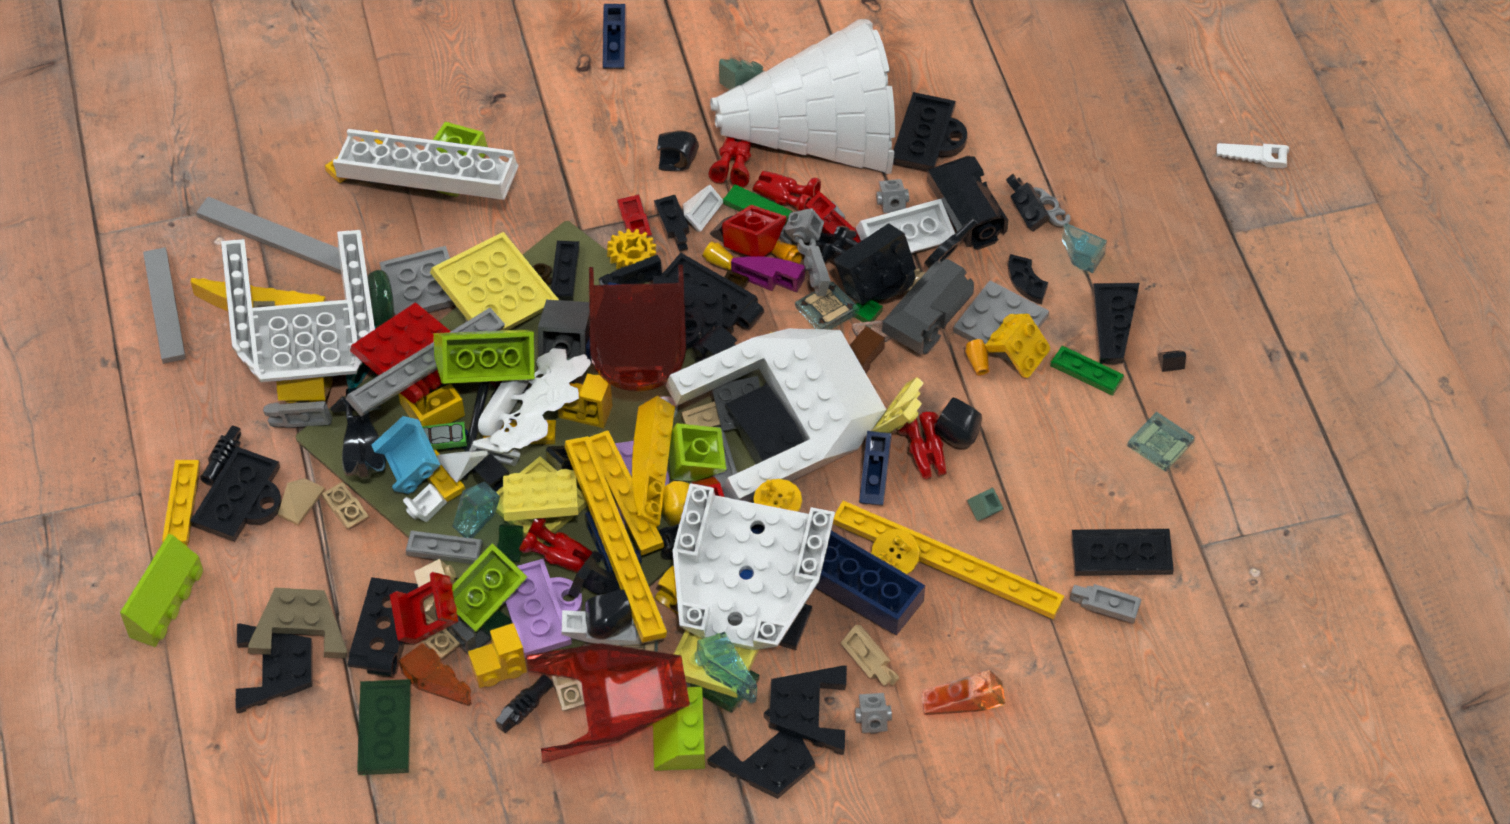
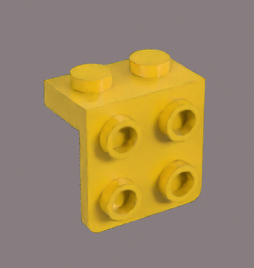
[985,314,1050,378]

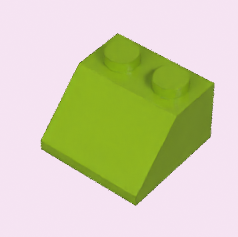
[669,423,726,481]

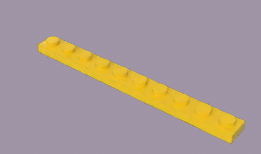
[564,436,667,643]
[833,500,1064,620]

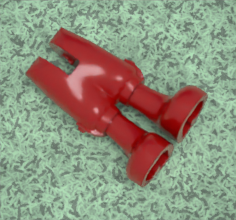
[708,137,751,187]
[752,171,821,211]
[897,411,947,480]
[519,518,593,573]

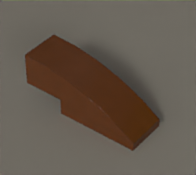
[849,326,885,373]

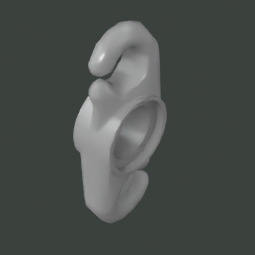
[1034,187,1071,227]

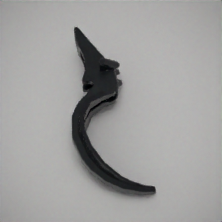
[804,226,916,300]
[330,387,386,480]

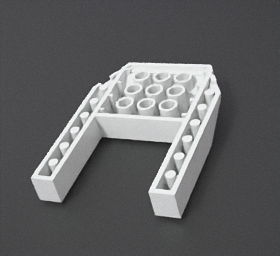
[221,230,375,382]
[665,328,887,502]

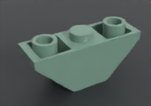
[719,58,764,90]

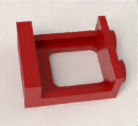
[390,572,459,644]

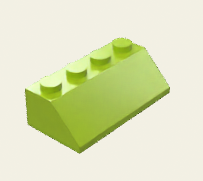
[434,330,535,384]
[120,534,203,647]

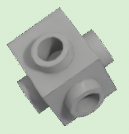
[876,179,909,213]
[784,208,824,245]
[855,693,892,733]

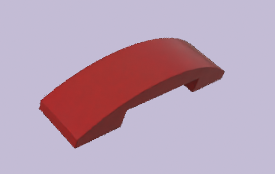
[804,191,861,243]

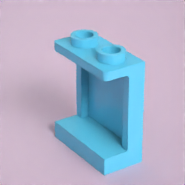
[371,416,440,494]

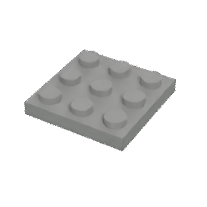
[379,246,455,315]
[953,281,1049,363]

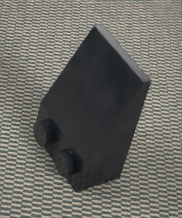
[725,384,805,464]

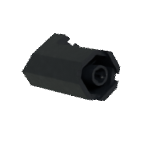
[927,156,1009,250]

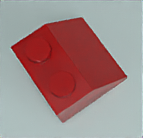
[722,205,787,257]

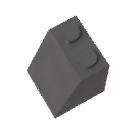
[538,299,593,358]

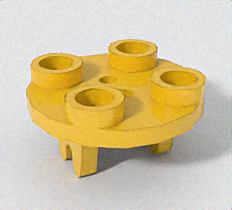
[753,479,802,512]
[871,529,921,575]

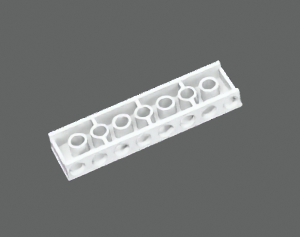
[333,129,519,200]

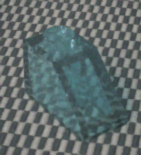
[1062,223,1107,273]
[452,482,500,538]

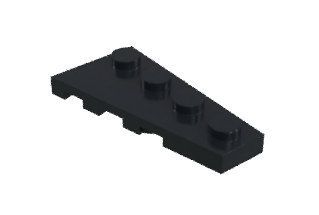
[1093,283,1140,364]

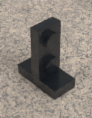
[569,550,621,598]

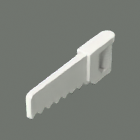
[1217,143,1289,168]

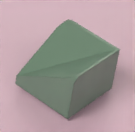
[967,488,1003,521]

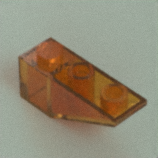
[399,643,472,706]
[921,670,1005,715]

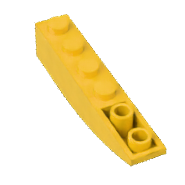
[190,278,326,311]
[632,396,675,527]

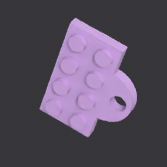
[505,559,582,658]

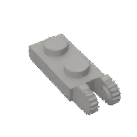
[263,401,332,428]

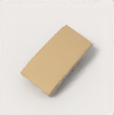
[322,482,369,530]
[419,614,460,660]
[547,656,587,711]

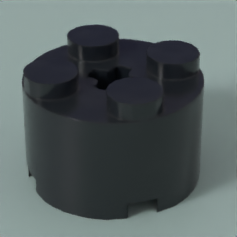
[692,326,737,363]

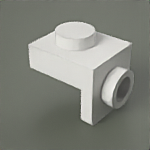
[403,484,447,522]

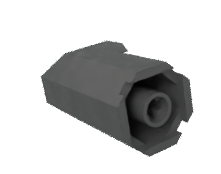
[882,259,974,354]

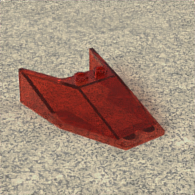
[526,643,690,764]

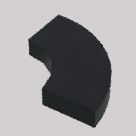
[1008,254,1048,305]

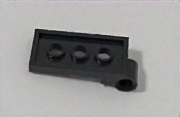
[348,577,418,678]

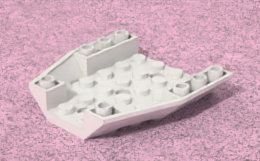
[673,483,835,650]

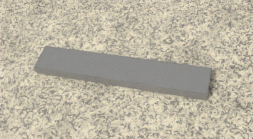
[143,247,186,364]

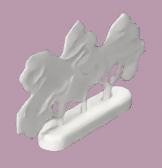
[478,348,591,453]

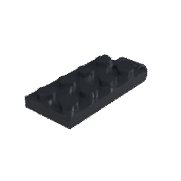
[660,252,765,334]

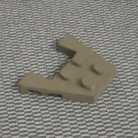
[248,588,347,658]

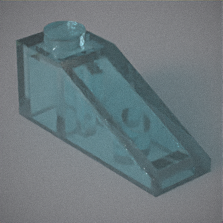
[694,631,757,703]

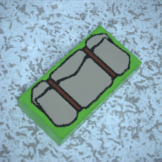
[422,422,467,450]

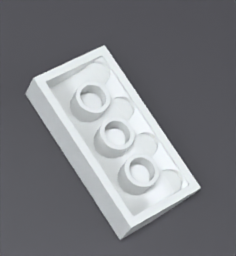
[856,199,955,253]

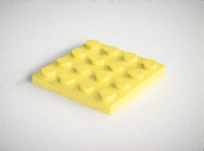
[430,232,559,331]

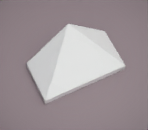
[683,185,723,232]
[470,437,520,466]
[437,450,488,483]

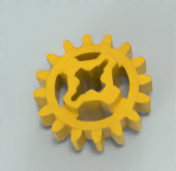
[607,229,656,269]

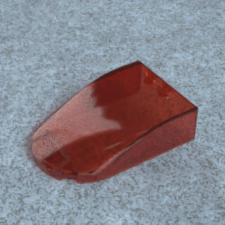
[589,265,686,392]

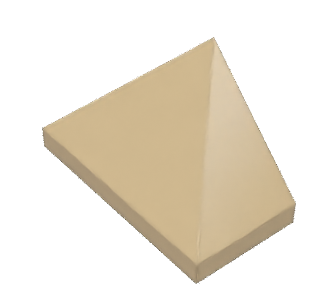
[278,478,325,526]

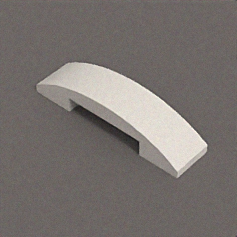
[561,610,662,645]

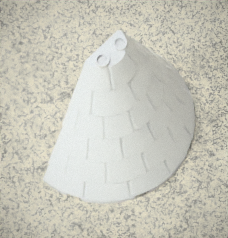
[710,19,895,174]

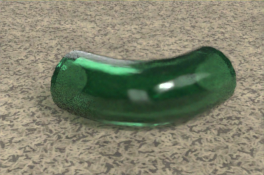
[367,270,394,328]

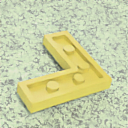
[871,377,924,433]

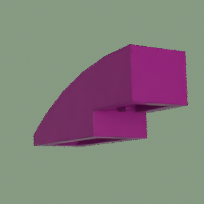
[731,257,805,293]

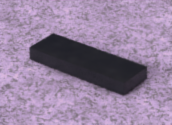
[551,240,580,301]

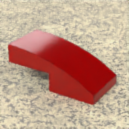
[617,194,652,237]

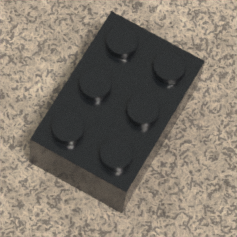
[834,223,916,305]

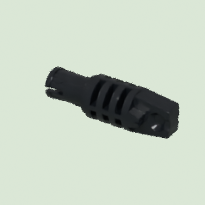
[200,425,241,485]
[495,674,554,733]

